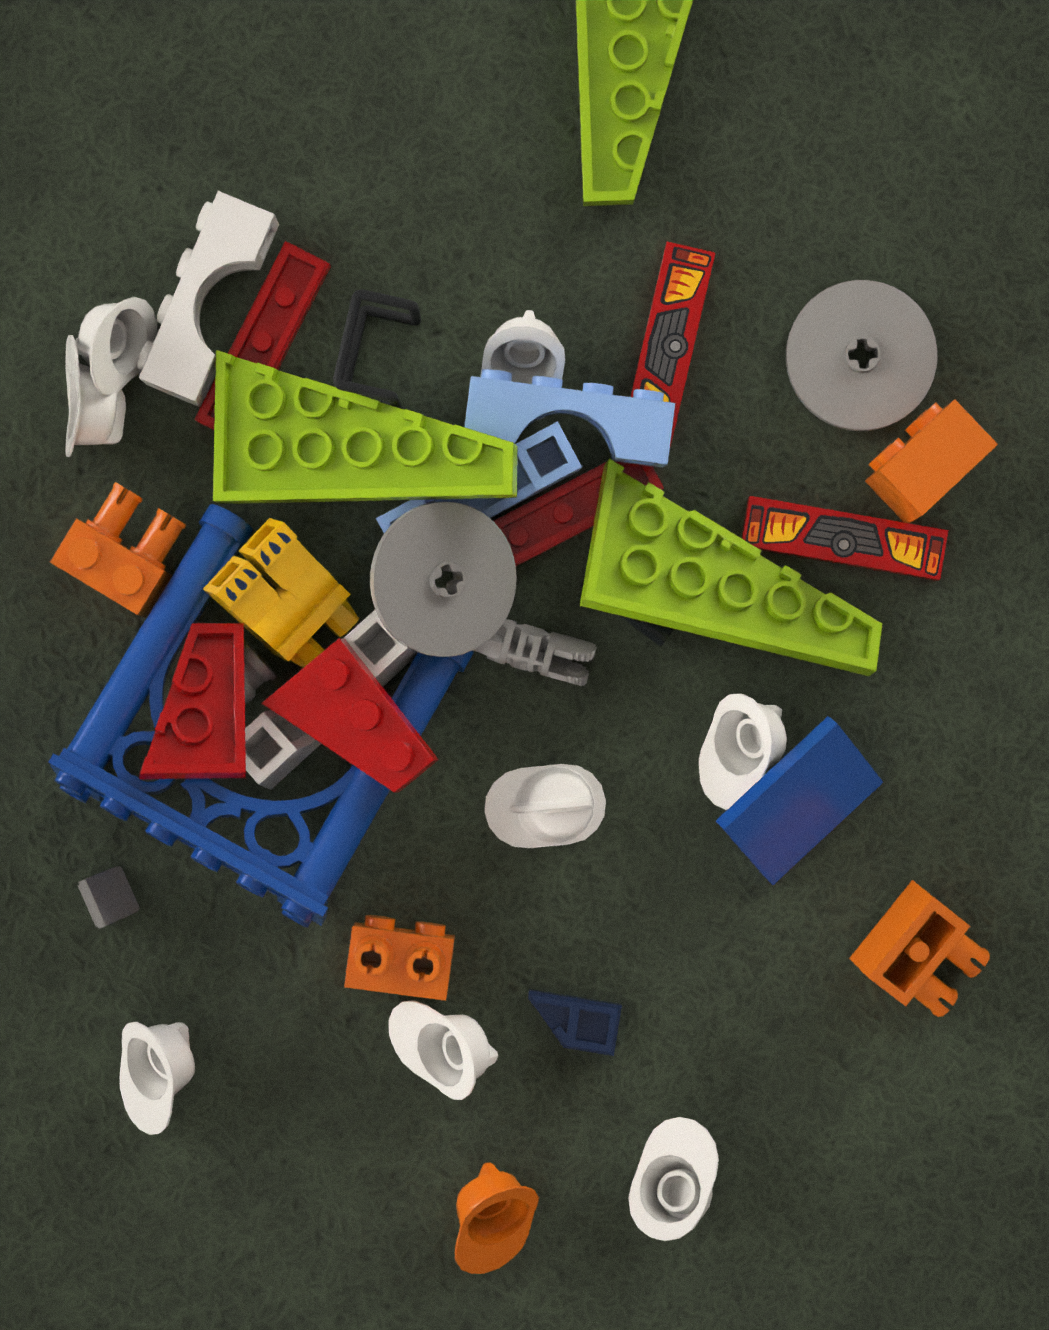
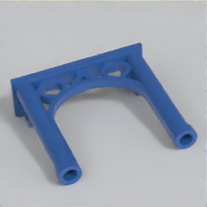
[48,504,474,928]

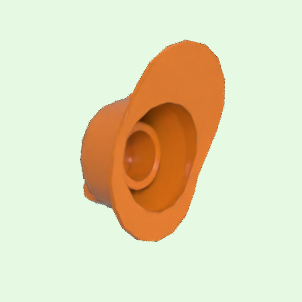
[455,1162,539,1274]

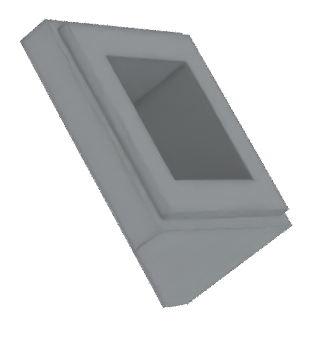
[77,866,139,929]

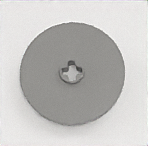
[786,280,937,431]
[370,502,517,657]

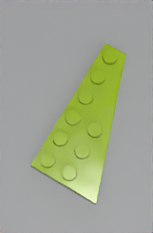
[576,0,693,206]
[213,350,518,504]
[580,459,882,676]

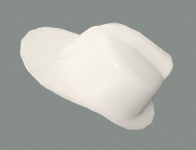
[75,297,157,396]
[480,310,565,422]
[65,335,126,457]
[699,693,787,810]
[484,764,606,848]
[389,1000,498,1100]
[120,1022,195,1135]
[628,1117,719,1241]

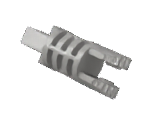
[473,619,597,686]

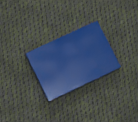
[716,716,883,885]

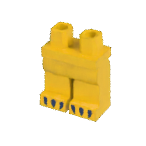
[203,518,359,669]

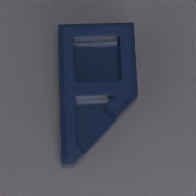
[528,989,622,1056]

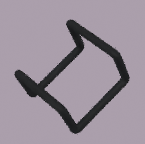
[333,289,422,409]

